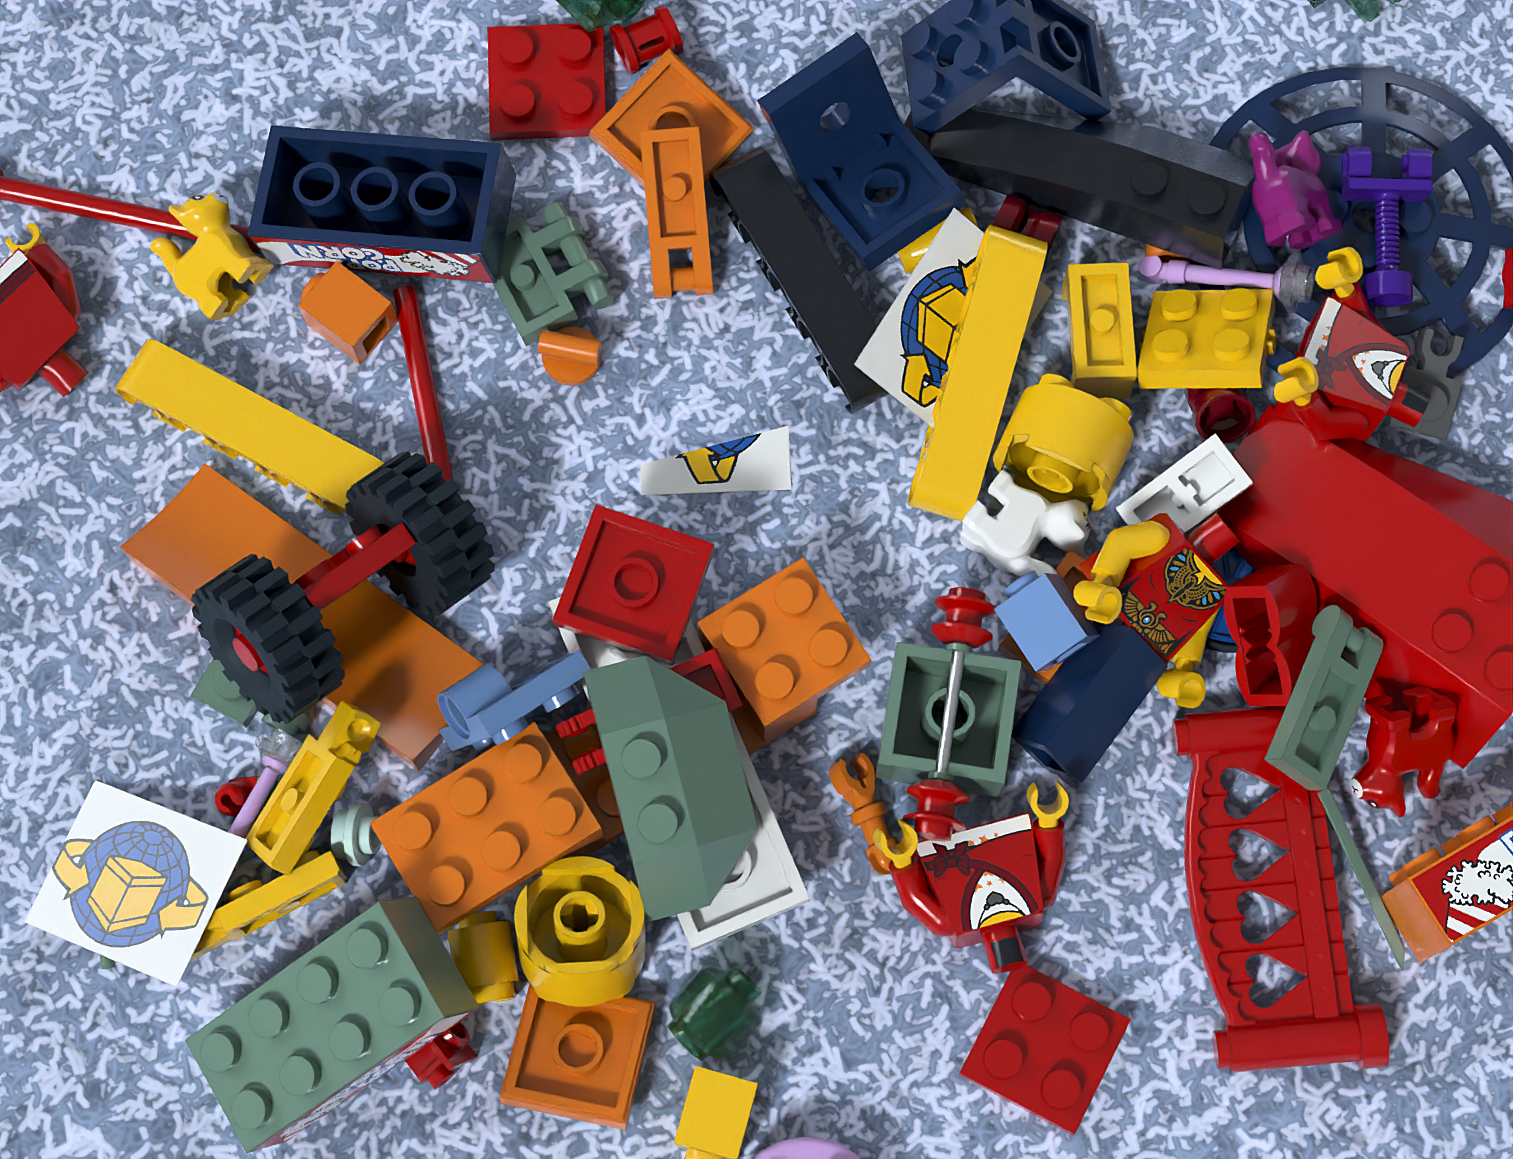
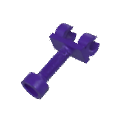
[1341,146,1433,307]

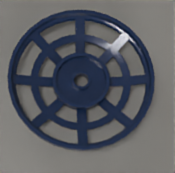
[1190,67,1513,379]

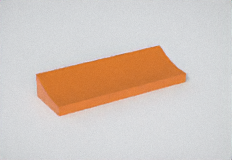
[120,464,484,772]

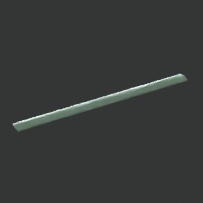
[1317,787,1405,971]

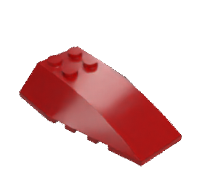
[1208,405,1513,769]

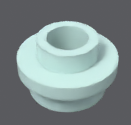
[331,803,382,866]

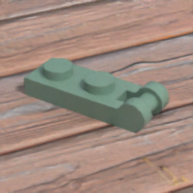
[1264,605,1383,790]

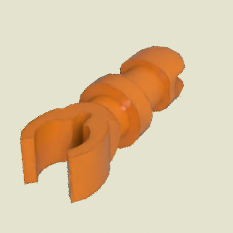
[829,752,899,875]

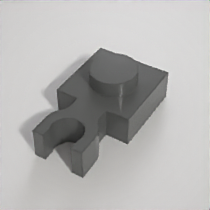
[1383,328,1464,440]

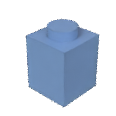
[994,571,1100,672]

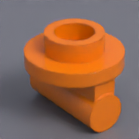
[538,327,602,386]

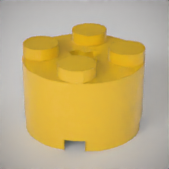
[993,373,1134,512]
[514,856,646,1007]

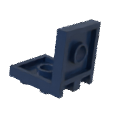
[901,0,1111,135]
[757,32,967,271]

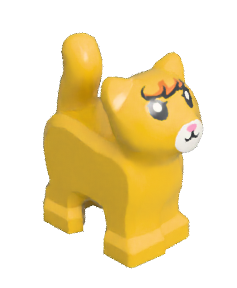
[150,192,274,320]

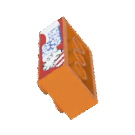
[1381,801,1513,963]

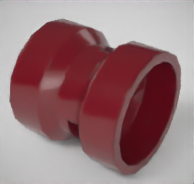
[993,194,1063,262]
[1184,388,1256,444]

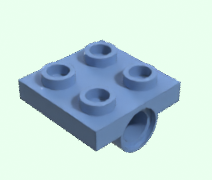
[437,650,591,752]

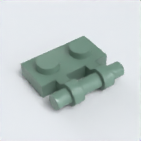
[492,201,615,346]

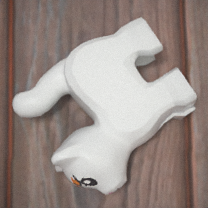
[960,470,1091,577]

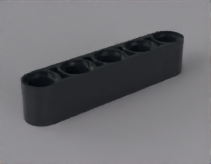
[709,146,890,414]

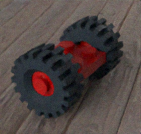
[191,451,495,724]

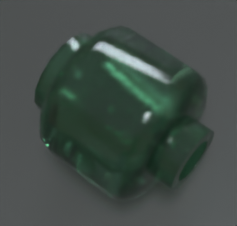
[668,965,763,1062]

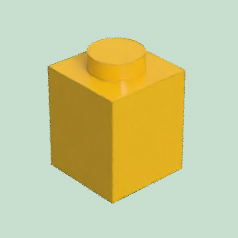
[674,1066,758,1159]

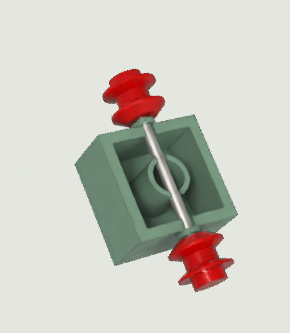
[875,587,1022,842]

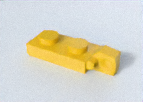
[245,700,381,876]
[190,850,348,961]

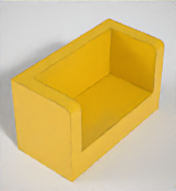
[1061,262,1137,399]

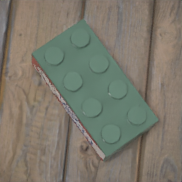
[185,896,480,1154]

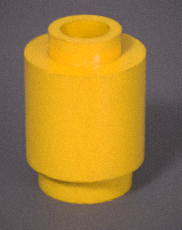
[447,911,520,1005]

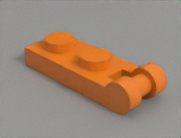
[640,126,713,299]

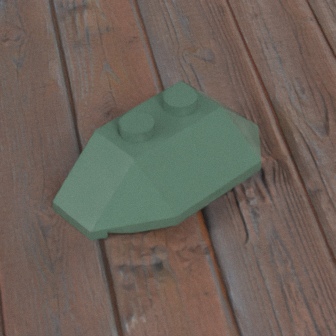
[583,655,758,922]

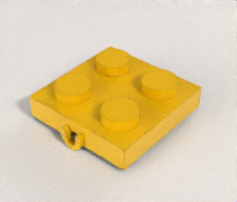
[1137,288,1276,389]

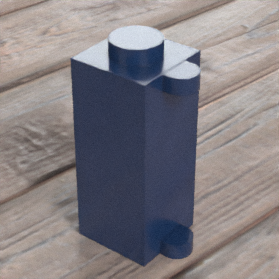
[1011,621,1168,789]

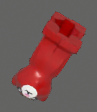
[1350,686,1457,818]

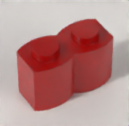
[1224,564,1317,706]

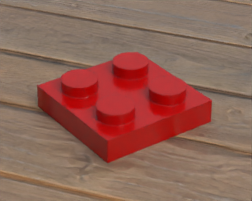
[487,22,606,140]
[552,504,715,666]
[958,965,1131,1136]

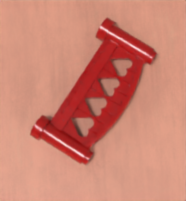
[1172,706,1389,1073]

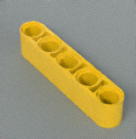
[908,225,1048,522]
[114,338,384,515]

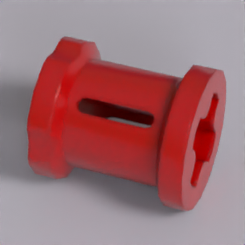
[609,4,683,75]

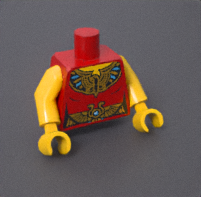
[1073,513,1240,708]

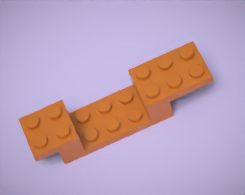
[370,557,872,935]

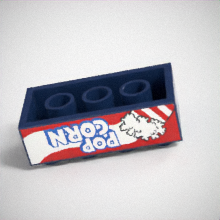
[248,125,516,283]

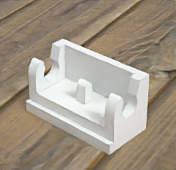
[1116,434,1254,534]

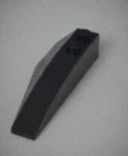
[904,108,1256,270]

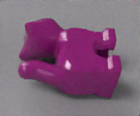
[1249,130,1343,249]

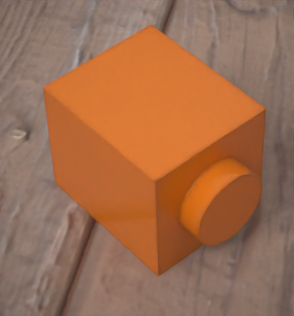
[298,261,398,365]

